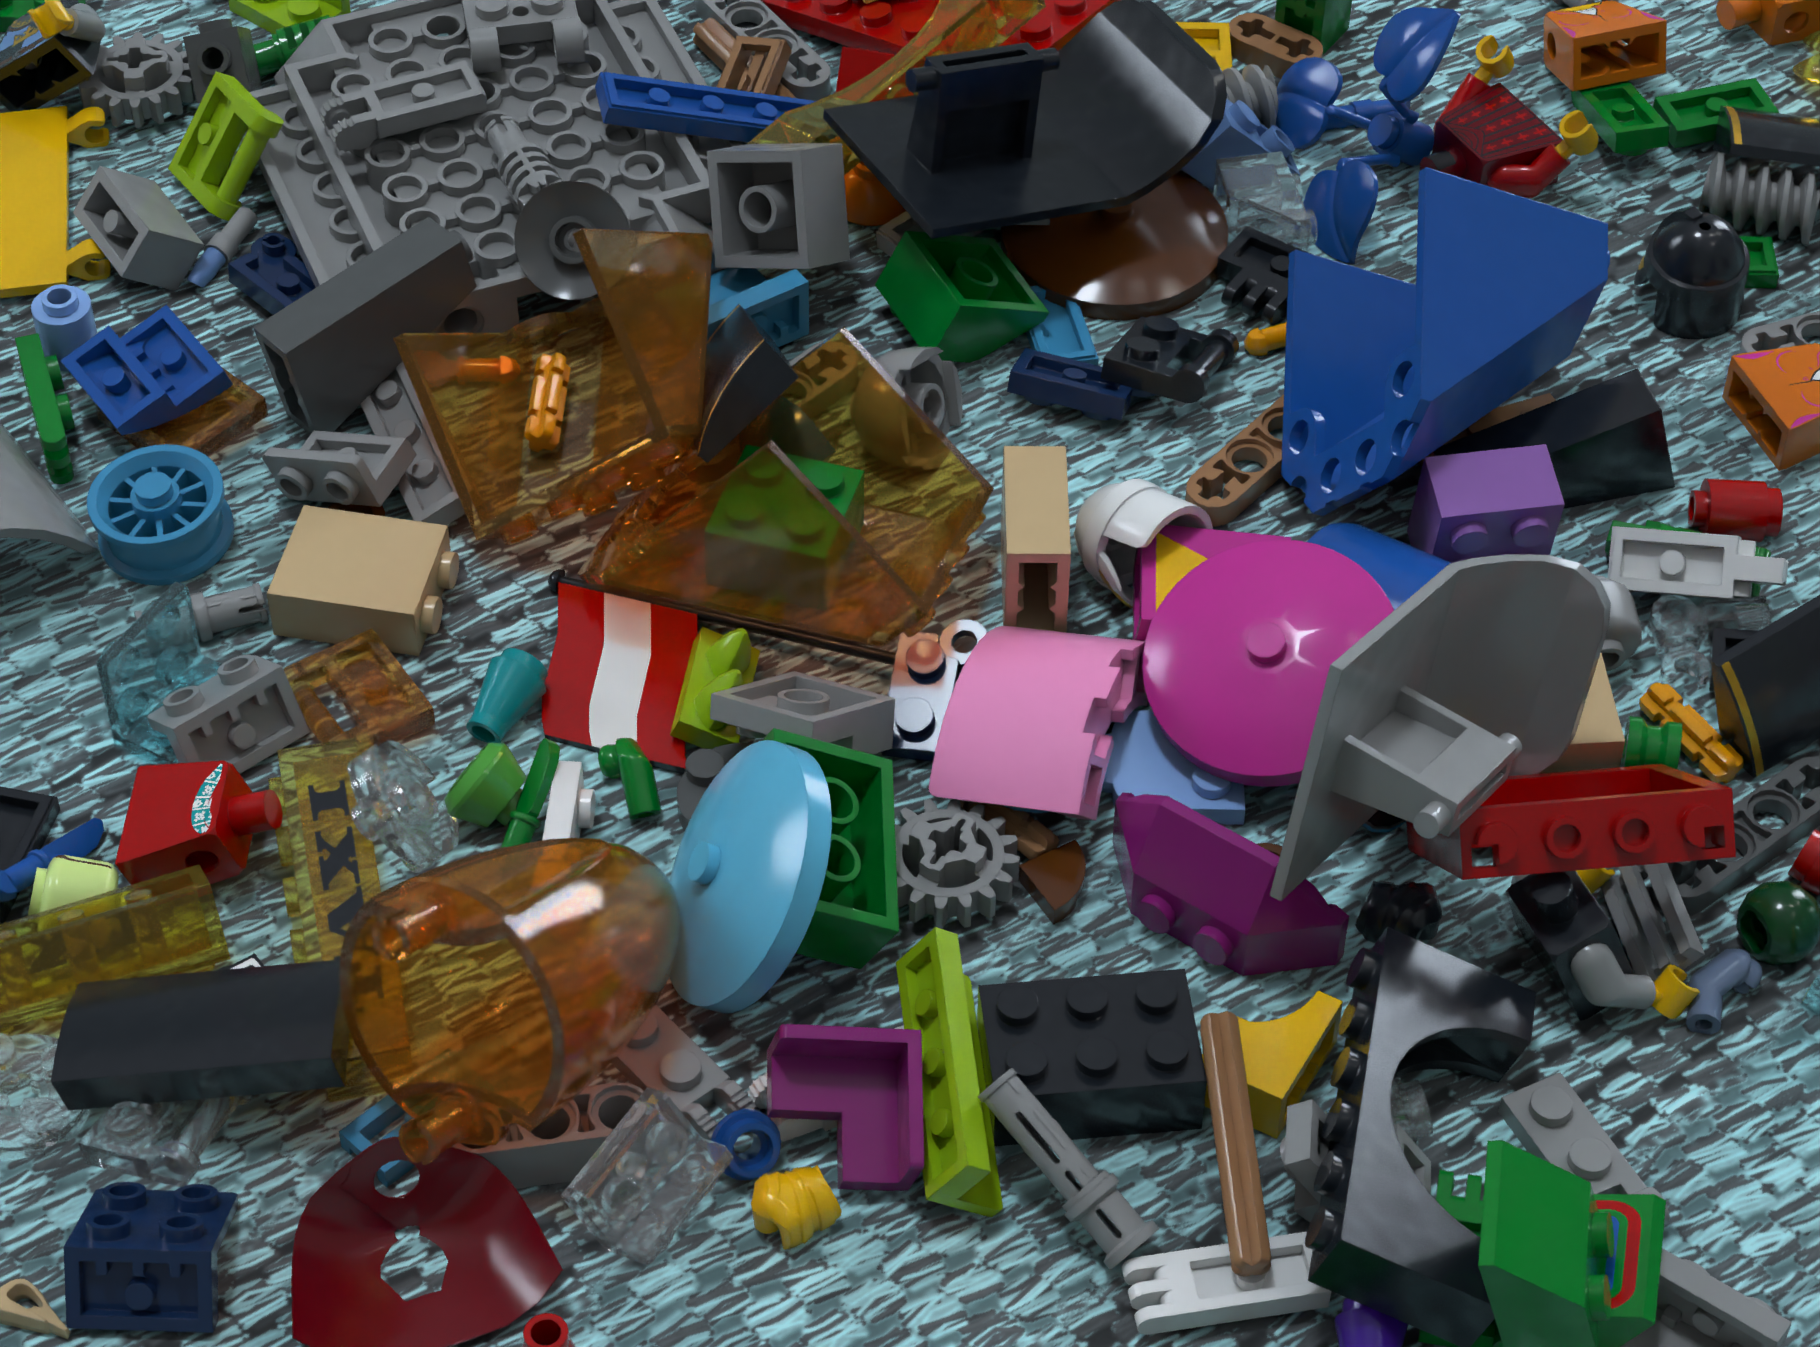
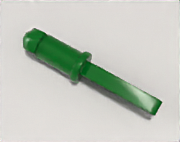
[492,738,560,883]

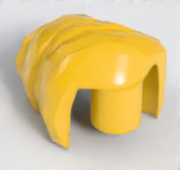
[751,1165,842,1250]

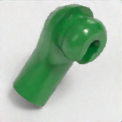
[598,738,662,820]

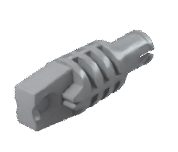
[484,116,562,211]

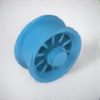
[87,444,234,586]

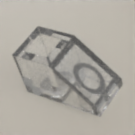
[1213,151,1317,252]

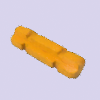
[524,352,571,452]
[1639,682,1744,784]

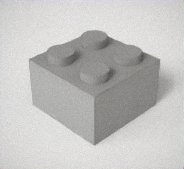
[707,143,850,269]

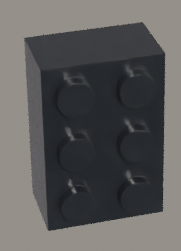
[977,969,1207,1146]

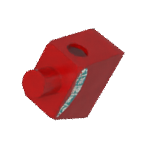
[115,760,283,903]

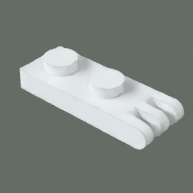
[1121,1232,1331,1335]

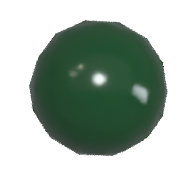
[1736,881,1820,965]

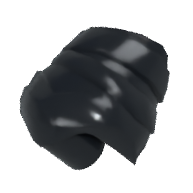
[1355,881,1442,943]

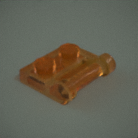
[283,628,435,775]

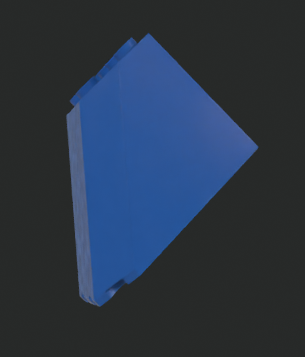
[1281,167,1610,516]

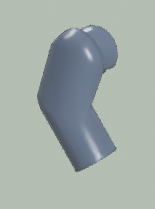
[1686,948,1762,1035]

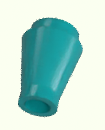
[466,648,548,743]

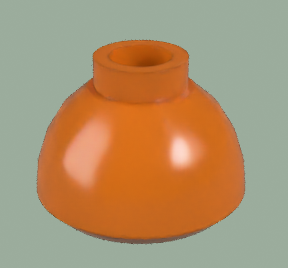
[844,156,906,226]

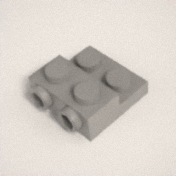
[710,671,895,754]

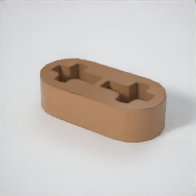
[1229,13,1323,79]

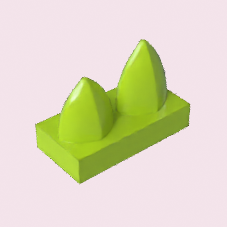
[670,627,761,749]

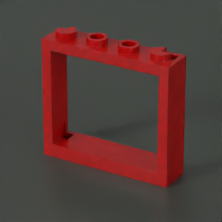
[1406,764,1736,880]

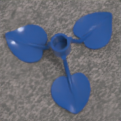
[1276,7,1461,264]

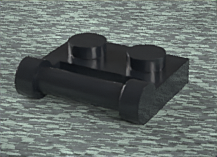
[1100,316,1239,403]

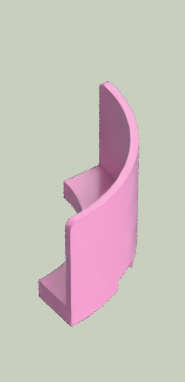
[929,626,1148,821]

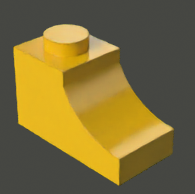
[1202,991,1343,1139]

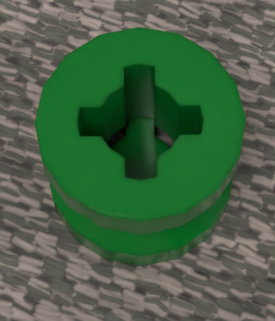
[1620,716,1682,769]

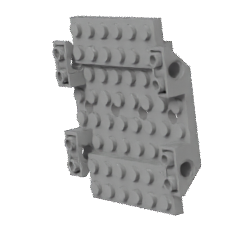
[244,0,743,356]

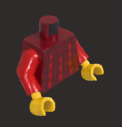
[1420,35,1598,198]

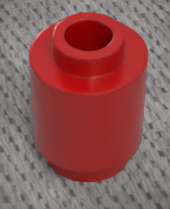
[1688,478,1783,542]

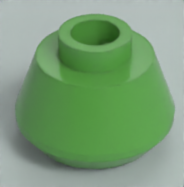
[444,743,527,828]

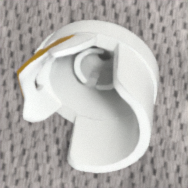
[1073,479,1213,608]

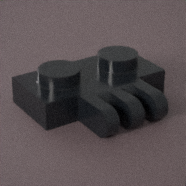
[1216,226,1311,326]

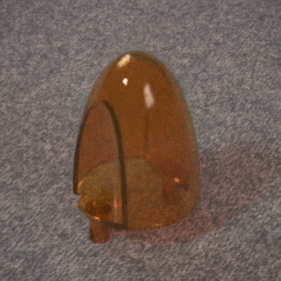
[339,838,681,1165]

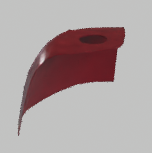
[291,1137,563,1347]

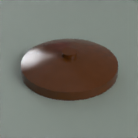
[1001,171,1228,320]

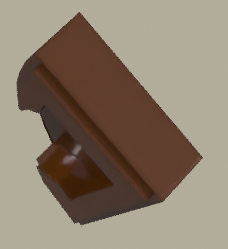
[1019,840,1086,925]

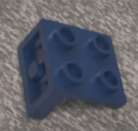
[64,1182,238,1333]

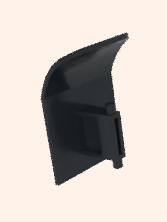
[823,0,1227,239]

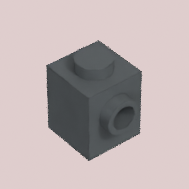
[183,19,262,103]

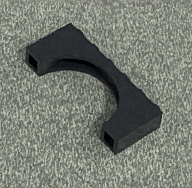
[1305,927,1536,1347]

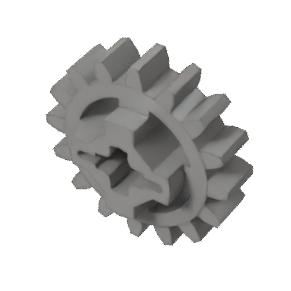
[78,32,196,128]
[895,799,1020,929]

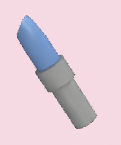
[187,207,258,288]

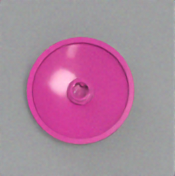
[1142,539,1394,787]

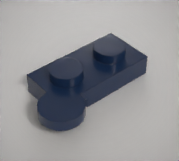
[228,233,316,315]

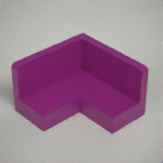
[767,1024,924,1191]

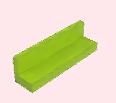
[896,927,1003,1217]

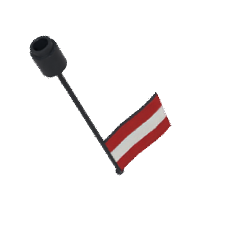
[542,569,896,774]

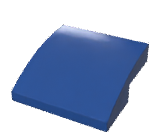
[60,304,233,435]

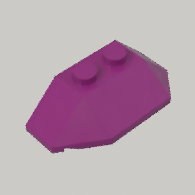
[1112,793,1349,976]

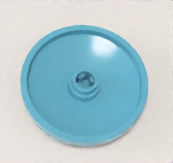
[663,740,832,1013]

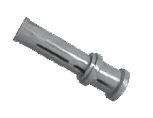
[978,1068,1160,1270]

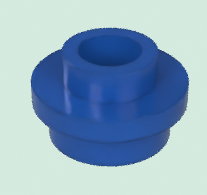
[710,1109,781,1180]

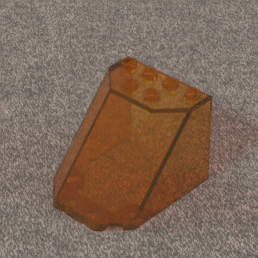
[393,228,713,545]
[577,326,994,647]

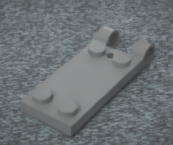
[461,0,585,74]

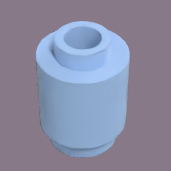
[31,284,97,372]

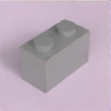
[73,166,204,290]

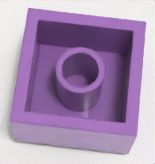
[1407,444,1565,563]

